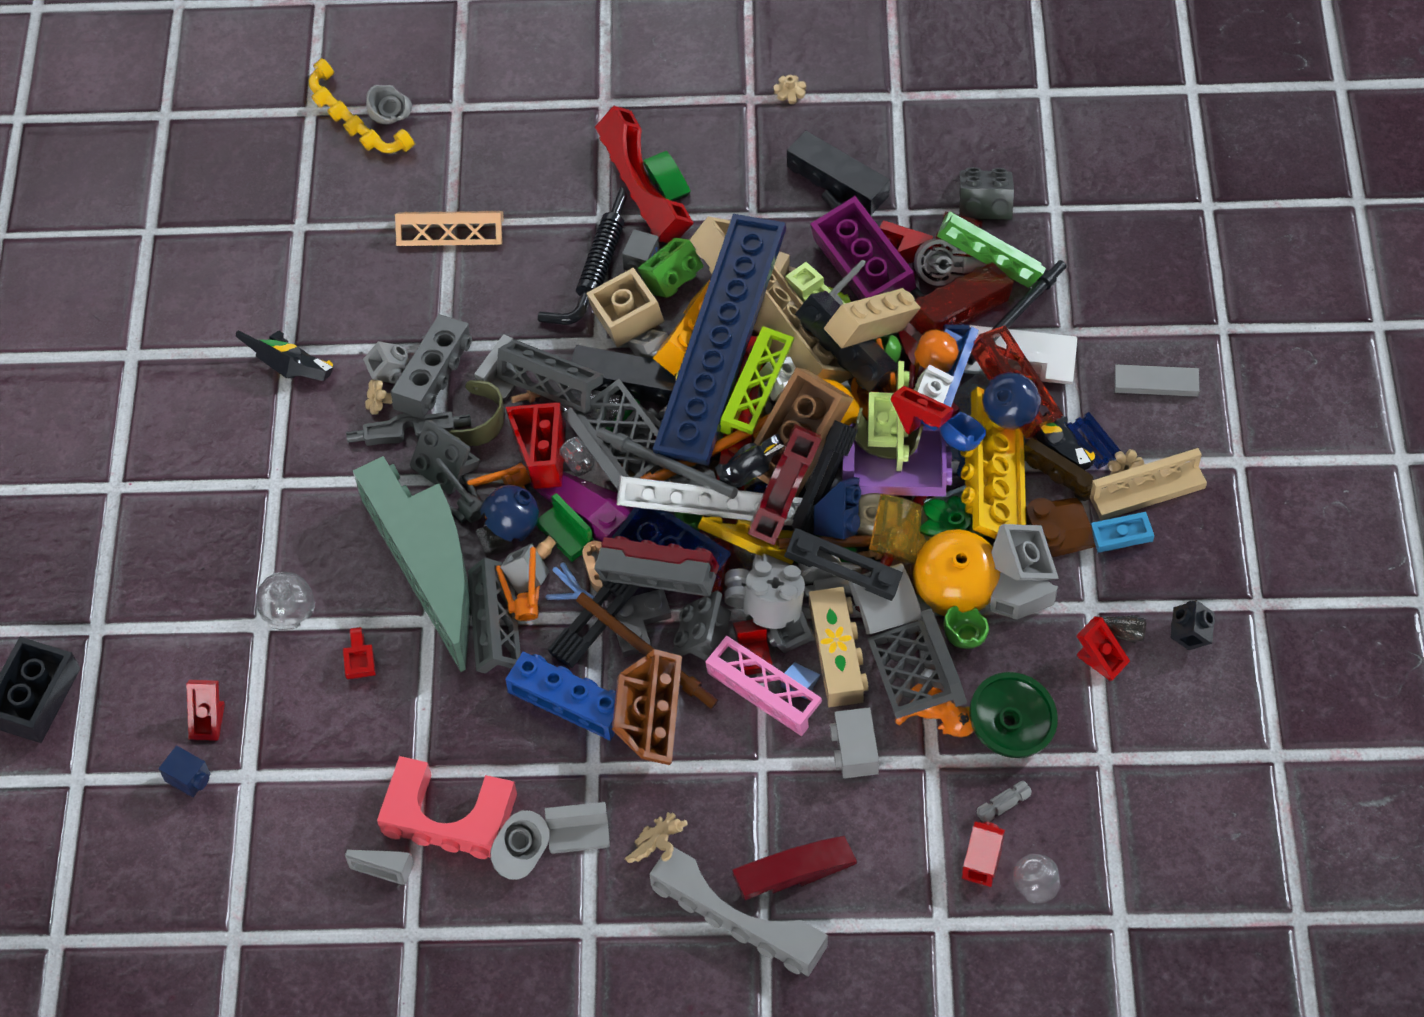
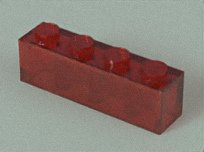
[909,262,1014,335]

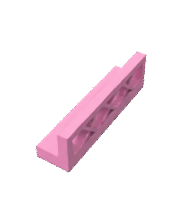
[705,635,822,736]

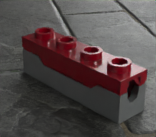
[594,536,719,597]

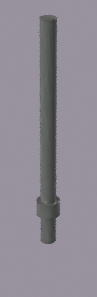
[597,428,738,499]

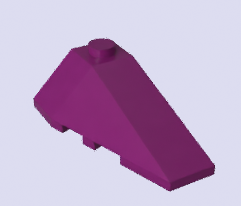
[531,471,650,542]

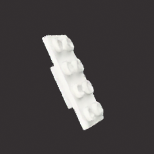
[964,325,1077,385]

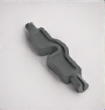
[346,412,471,446]

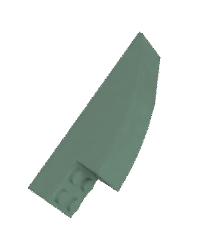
[353,456,471,672]

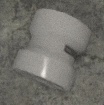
[724,569,750,608]

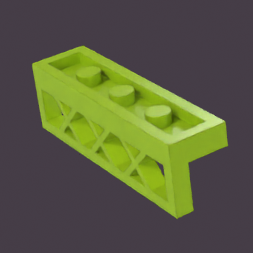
[720,326,794,435]

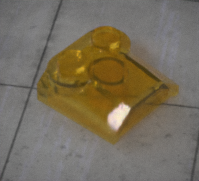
[869,494,926,564]

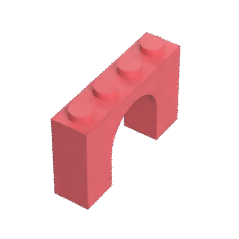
[377,756,517,859]

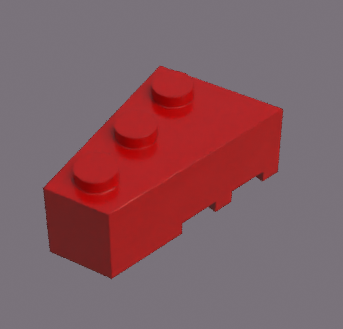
[506,402,566,489]

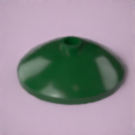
[969,672,1058,758]

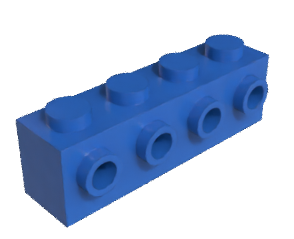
[505,651,616,741]

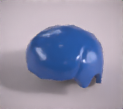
[940,412,986,451]

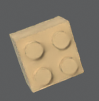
[586,267,664,348]

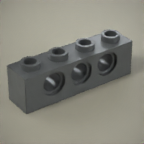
[391,314,472,419]

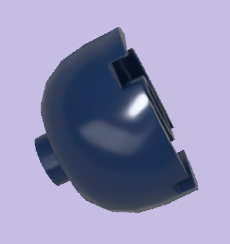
[982,372,1041,430]
[480,485,539,541]

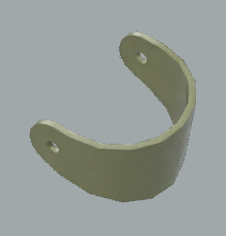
[449,380,505,446]
[855,407,924,460]

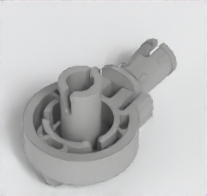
[914,239,992,286]

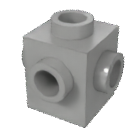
[363,341,410,384]

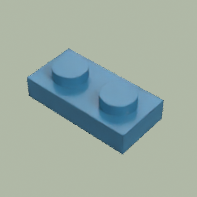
[1091,512,1154,553]

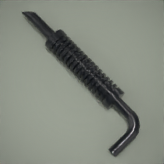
[538,186,627,325]

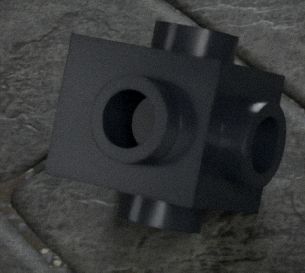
[1170,600,1215,650]

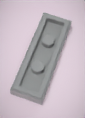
[1115,365,1199,397]

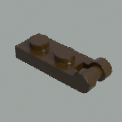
[1024,437,1094,501]

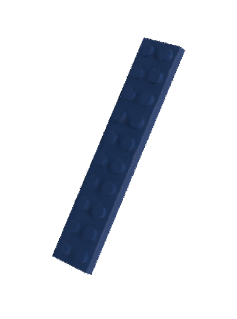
[652,214,787,465]

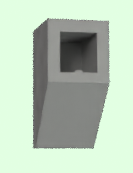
[989,572,1058,620]

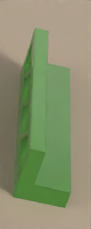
[937,211,1045,288]

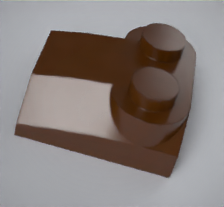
[1026,497,1095,558]

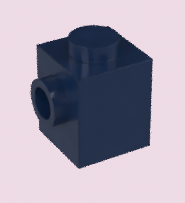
[158,745,211,798]

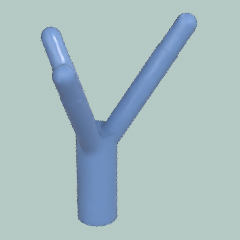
[545,562,594,600]

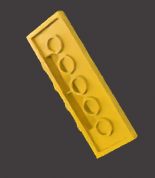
[960,386,1026,539]

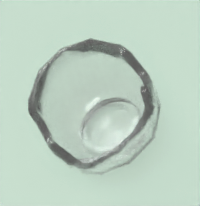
[1012,853,1061,903]

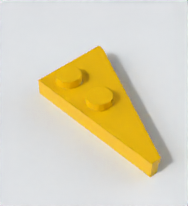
[698,517,795,565]

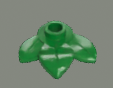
[918,496,972,537]

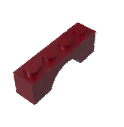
[748,424,822,545]

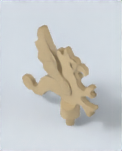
[625,812,688,863]

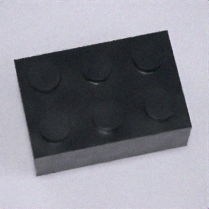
[0,637,80,743]

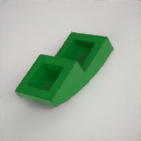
[643,151,691,201]

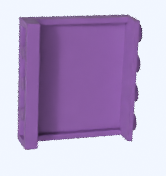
[842,422,952,496]

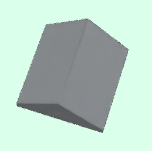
[991,524,1059,581]

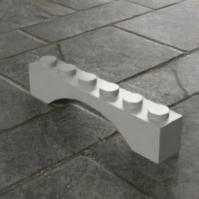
[650,847,828,977]

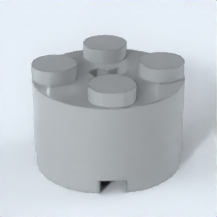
[743,561,805,629]

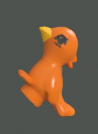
[895,683,974,737]

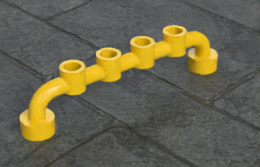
[308,58,415,154]

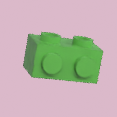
[637,238,704,297]

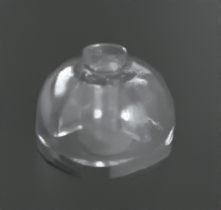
[256,571,315,631]

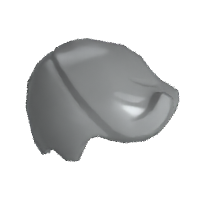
[366,85,412,124]

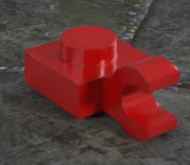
[343,627,376,679]

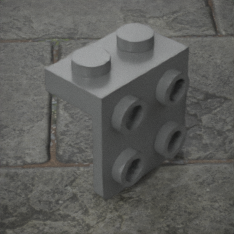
[959,167,1014,219]

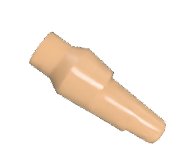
[536,536,556,560]

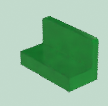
[536,493,593,562]

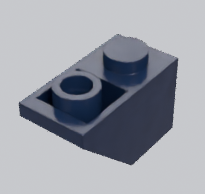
[813,477,861,539]

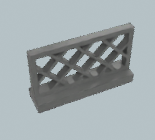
[563,379,673,490]
[867,608,967,719]

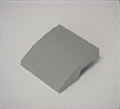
[849,563,922,634]

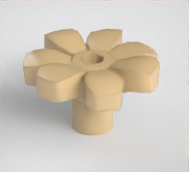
[774,75,806,104]
[365,380,392,415]
[1108,449,1144,480]

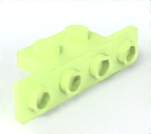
[868,361,909,472]

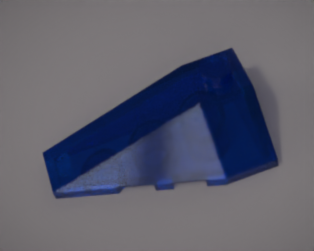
[611,507,731,572]

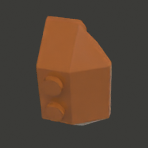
[612,649,682,765]

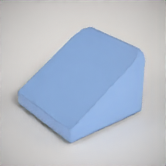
[780,662,820,700]

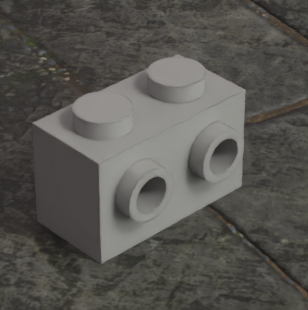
[829,708,879,779]

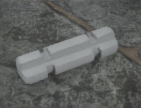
[976,781,1032,822]

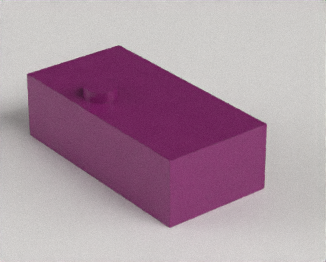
[810,196,916,300]

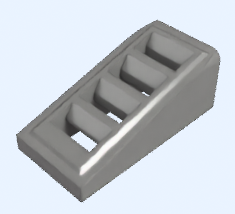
[345,850,414,885]

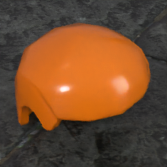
[914,330,959,372]

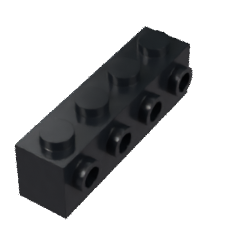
[795,291,898,392]

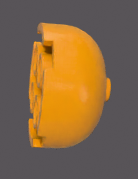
[913,529,1001,616]

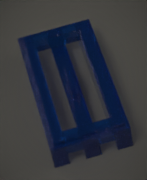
[1066,412,1121,469]

